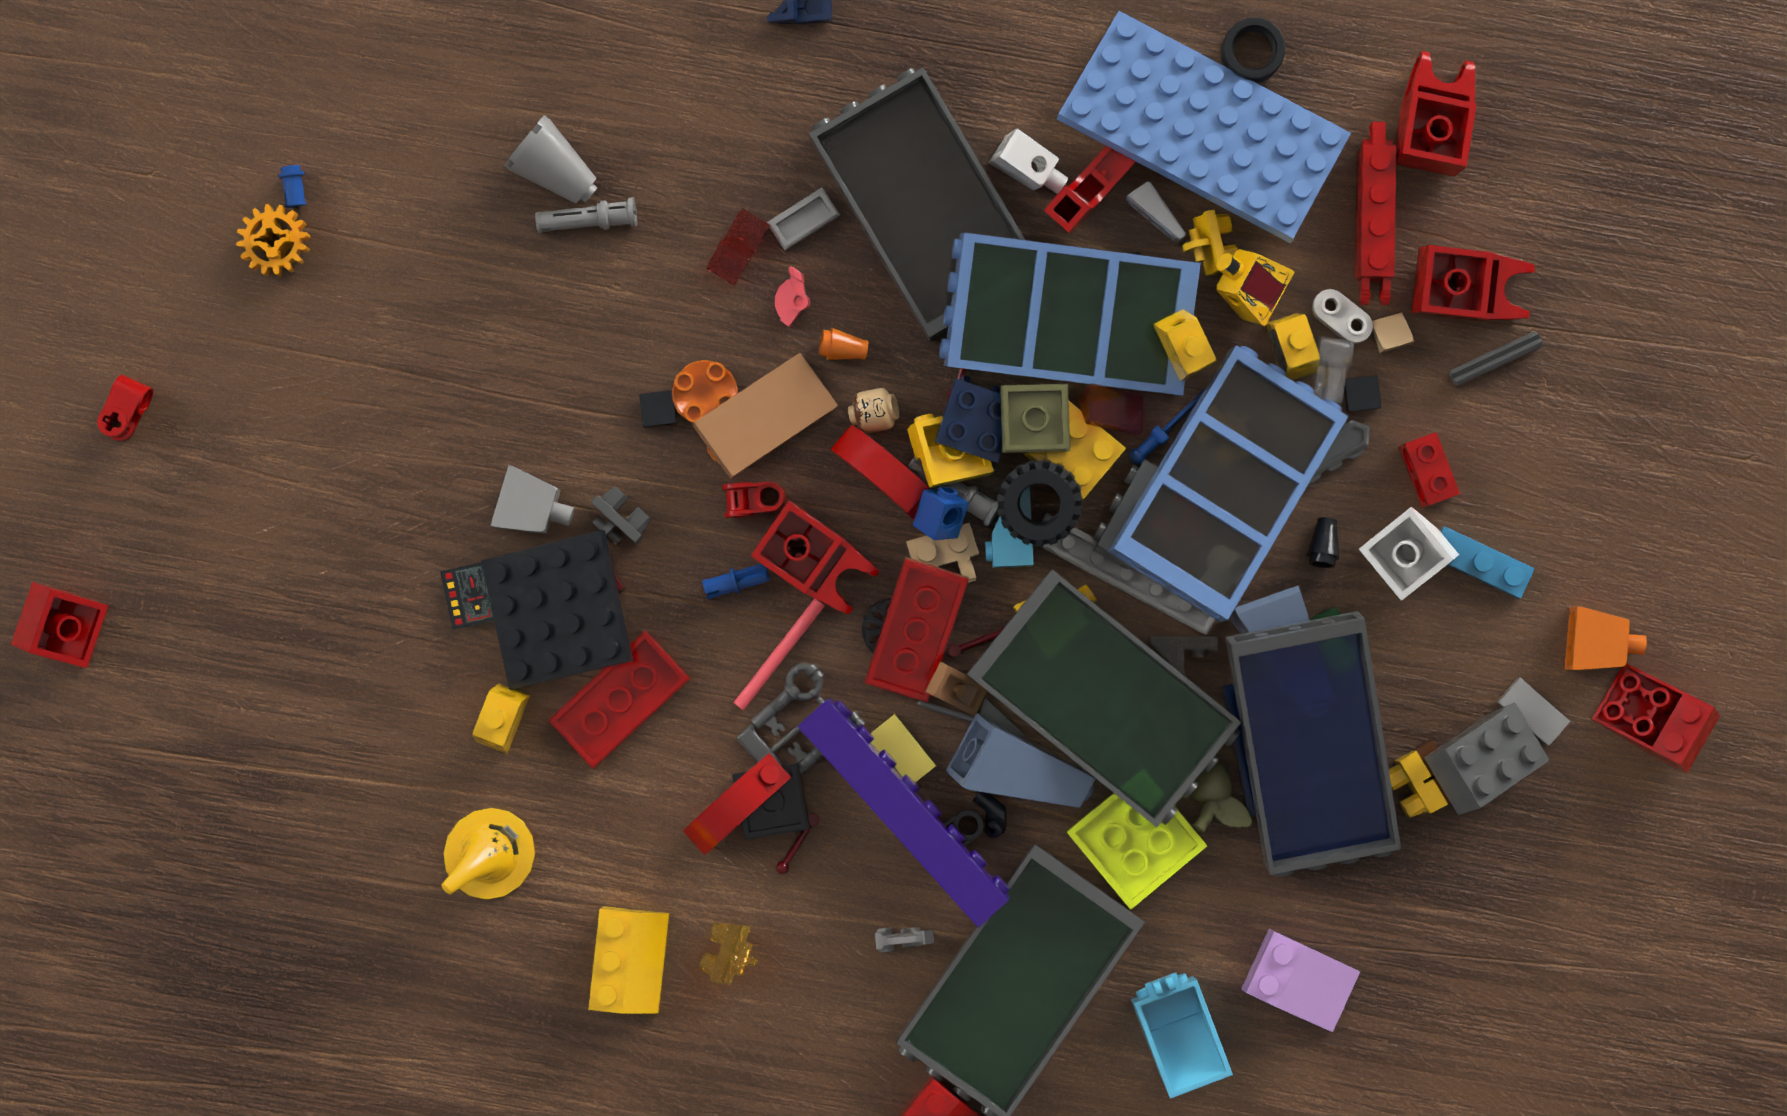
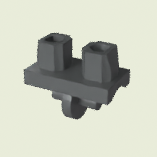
[591,486,652,545]

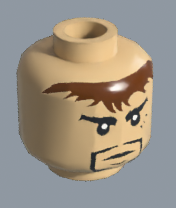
[848,388,899,434]

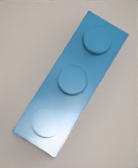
[1440,526,1535,599]

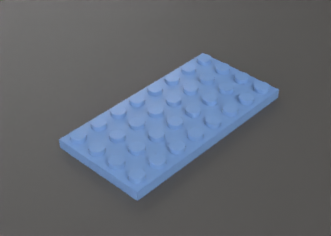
[1057,11,1351,244]

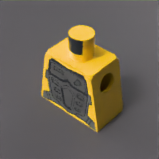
[1265,313,1320,380]

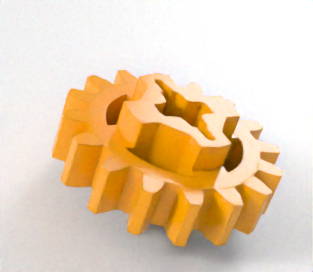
[236,204,311,277]

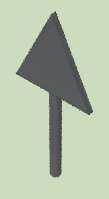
[917,698,1025,736]

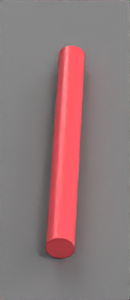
[733,598,825,710]

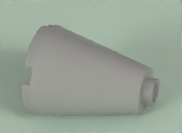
[503,115,598,204]

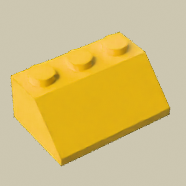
[588,906,670,1014]

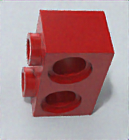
[1398,432,1460,508]

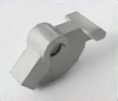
[875,927,934,953]

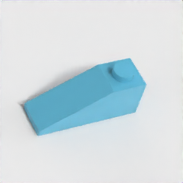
[985,486,1034,569]

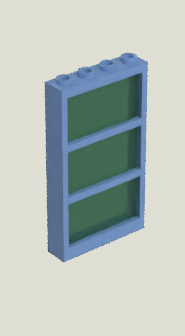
[939,233,1201,396]

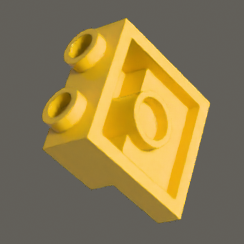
[907,414,994,488]

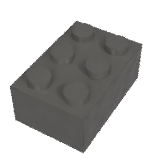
[1424,703,1549,815]

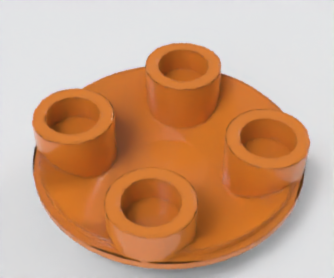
[672,360,738,423]

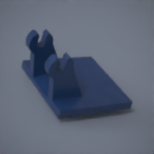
[935,375,1002,463]

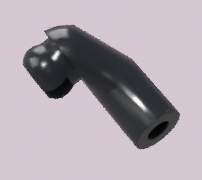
[973,792,1007,838]

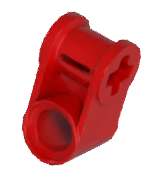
[97,375,154,441]
[722,482,787,518]

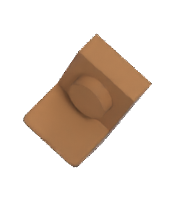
[925,662,987,717]

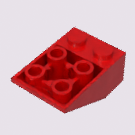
[1592,663,1720,774]

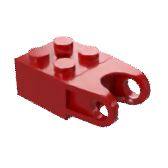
[1395,51,1477,177]
[1411,245,1535,321]
[750,500,880,615]

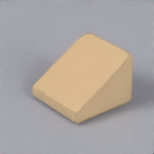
[1372,312,1415,353]

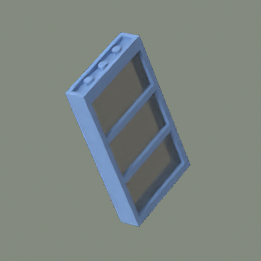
[1107,345,1348,622]

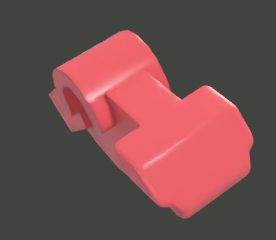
[775,266,810,327]

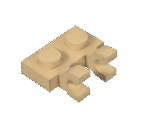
[906,523,979,583]

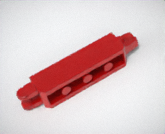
[1355,121,1396,306]

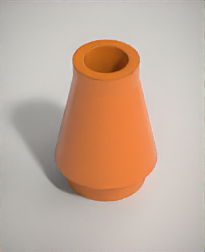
[819,328,869,360]

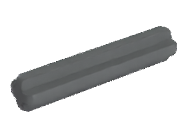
[1449,331,1543,386]

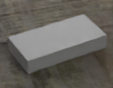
[767,187,840,251]
[1496,677,1571,746]

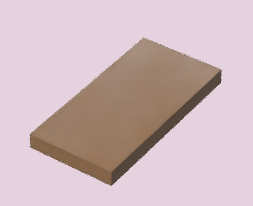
[692,353,838,479]

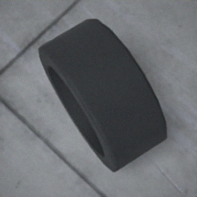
[1221,18,1285,83]

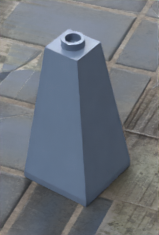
[1229,586,1334,717]
[946,713,1096,808]

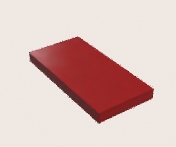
[864,557,969,703]
[548,630,691,769]

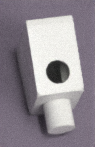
[988,129,1068,194]

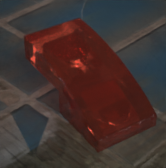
[706,208,771,286]

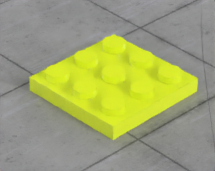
[1066,768,1207,910]

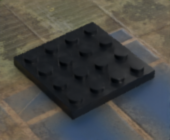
[481,530,633,690]

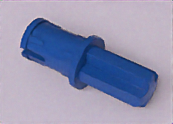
[702,563,770,600]

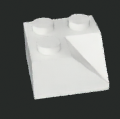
[1359,507,1459,601]

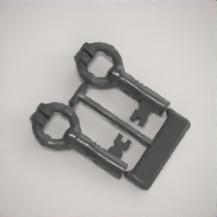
[737,663,866,776]

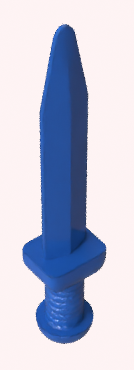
[1129,389,1205,465]

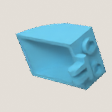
[1131,972,1233,1099]

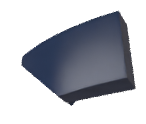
[767,0,833,24]

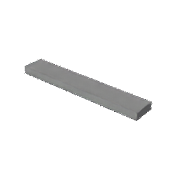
[1035,513,1215,636]

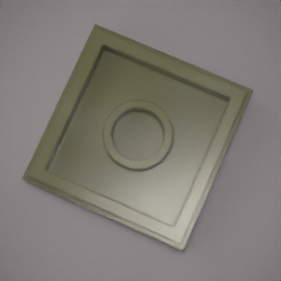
[1000,384,1070,453]

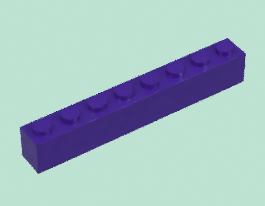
[798,699,1011,928]

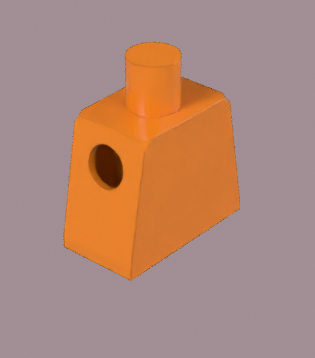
[1565,606,1647,671]

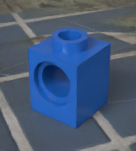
[913,486,969,540]

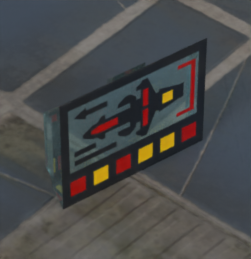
[440,562,494,629]

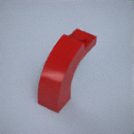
[1043,146,1136,233]
[831,424,929,521]
[683,753,792,856]

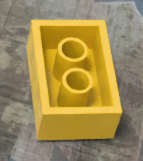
[1022,400,1126,501]

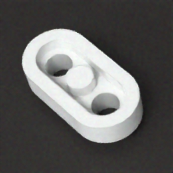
[1312,289,1373,344]

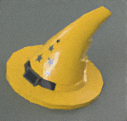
[441,808,535,899]

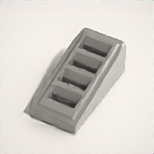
[1126,181,1186,244]

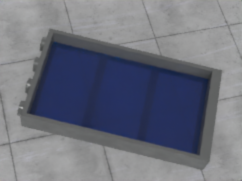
[1226,611,1401,877]

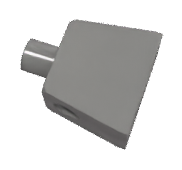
[490,465,575,534]

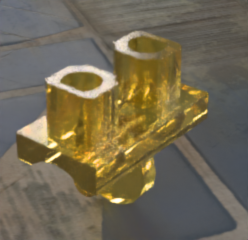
[699,923,758,984]

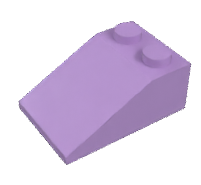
[1241,929,1360,1032]

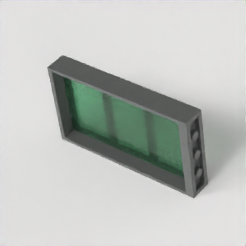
[967,570,1241,827]
[896,843,1145,1116]

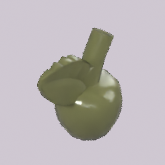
[1191,761,1252,833]

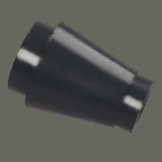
[1306,517,1340,568]

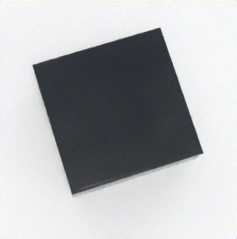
[1343,375,1382,413]
[639,390,677,428]

